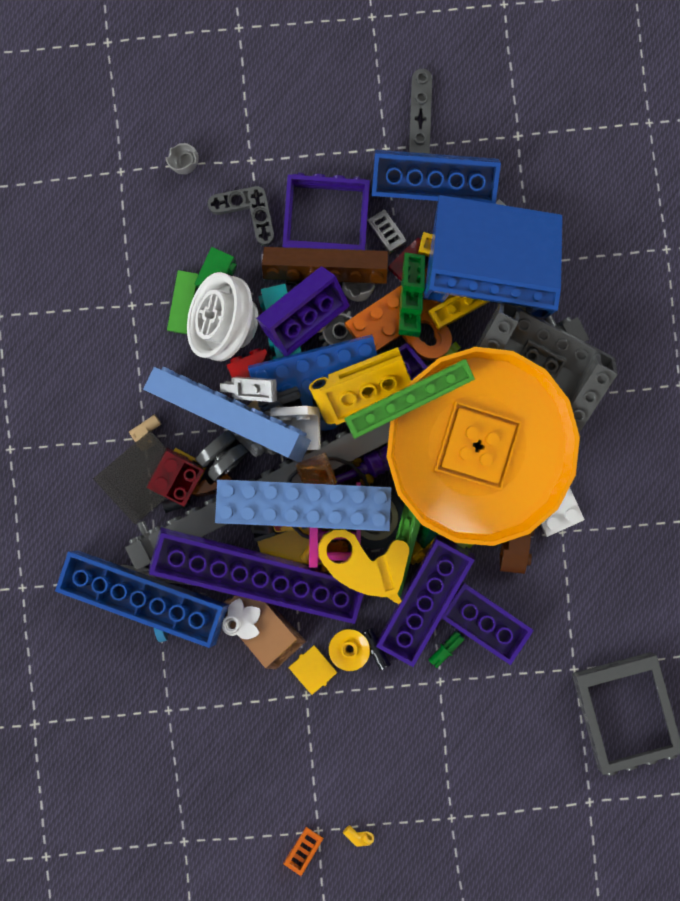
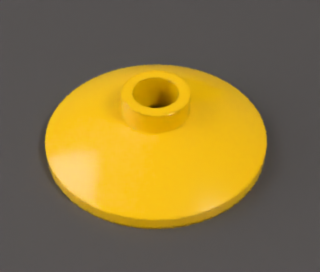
[329,629,370,671]

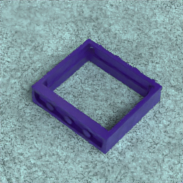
[282,172,370,250]

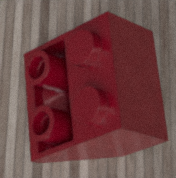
[147,447,204,507]

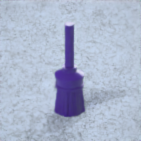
[324,444,390,485]

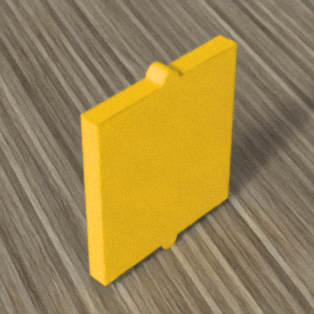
[288,645,338,695]

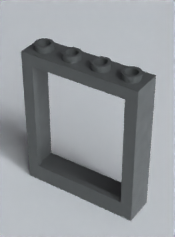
[572,652,680,776]

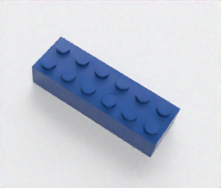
[372,150,501,204]

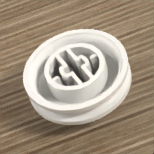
[187,272,258,361]

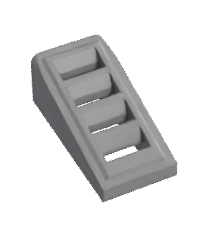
[367,209,407,255]

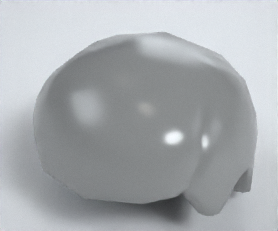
[166,143,199,175]
[342,282,375,302]

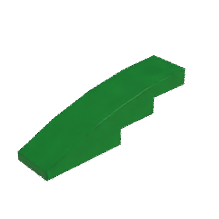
[398,253,425,337]

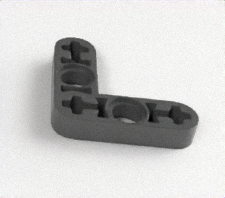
[208,186,274,246]

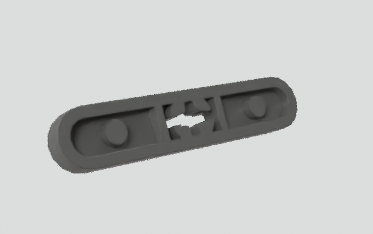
[409,69,432,154]

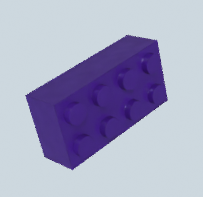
[442,582,534,665]

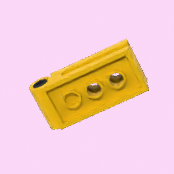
[309,347,412,425]

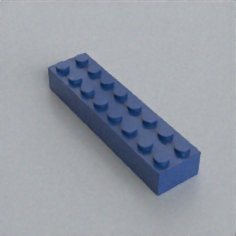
[55,550,229,648]

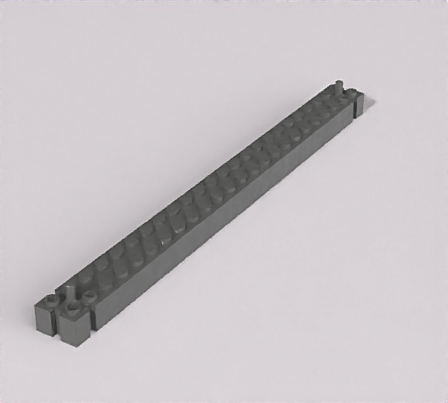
[125,315,589,570]

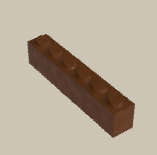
[262,247,388,284]

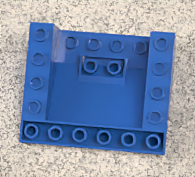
[423,195,562,318]

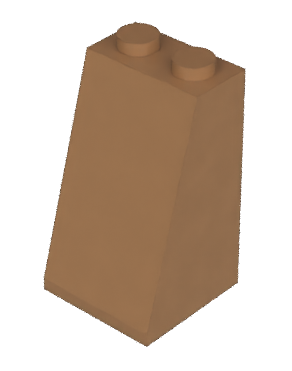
[224,595,306,670]

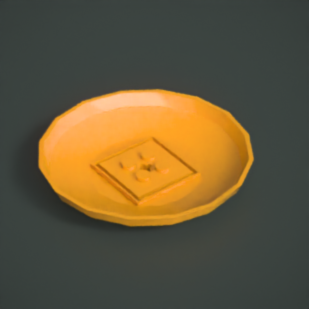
[387,347,580,546]

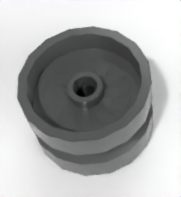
[195,430,249,482]

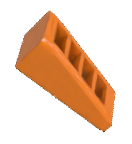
[283,827,324,876]

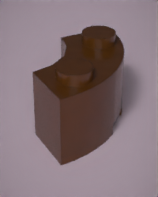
[499,530,535,574]

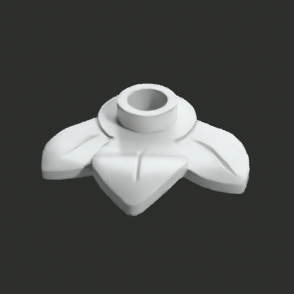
[222,598,261,639]

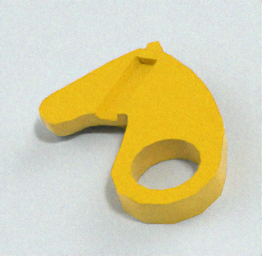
[318,529,409,604]

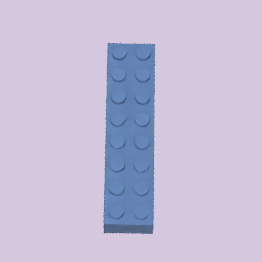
[143,367,311,464]
[215,480,391,531]

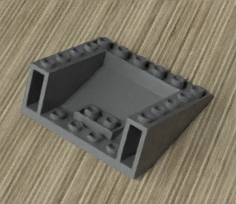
[476,303,618,433]

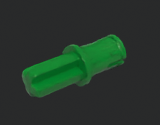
[428,631,464,668]

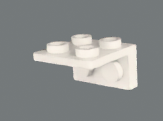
[270,406,320,450]

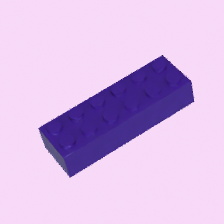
[376,534,475,667]

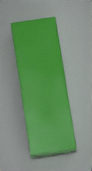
[167,270,198,335]

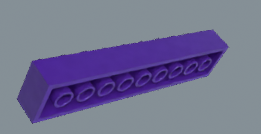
[149,527,364,624]

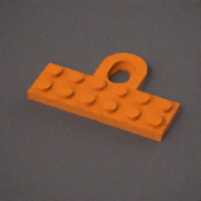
[344,268,452,361]

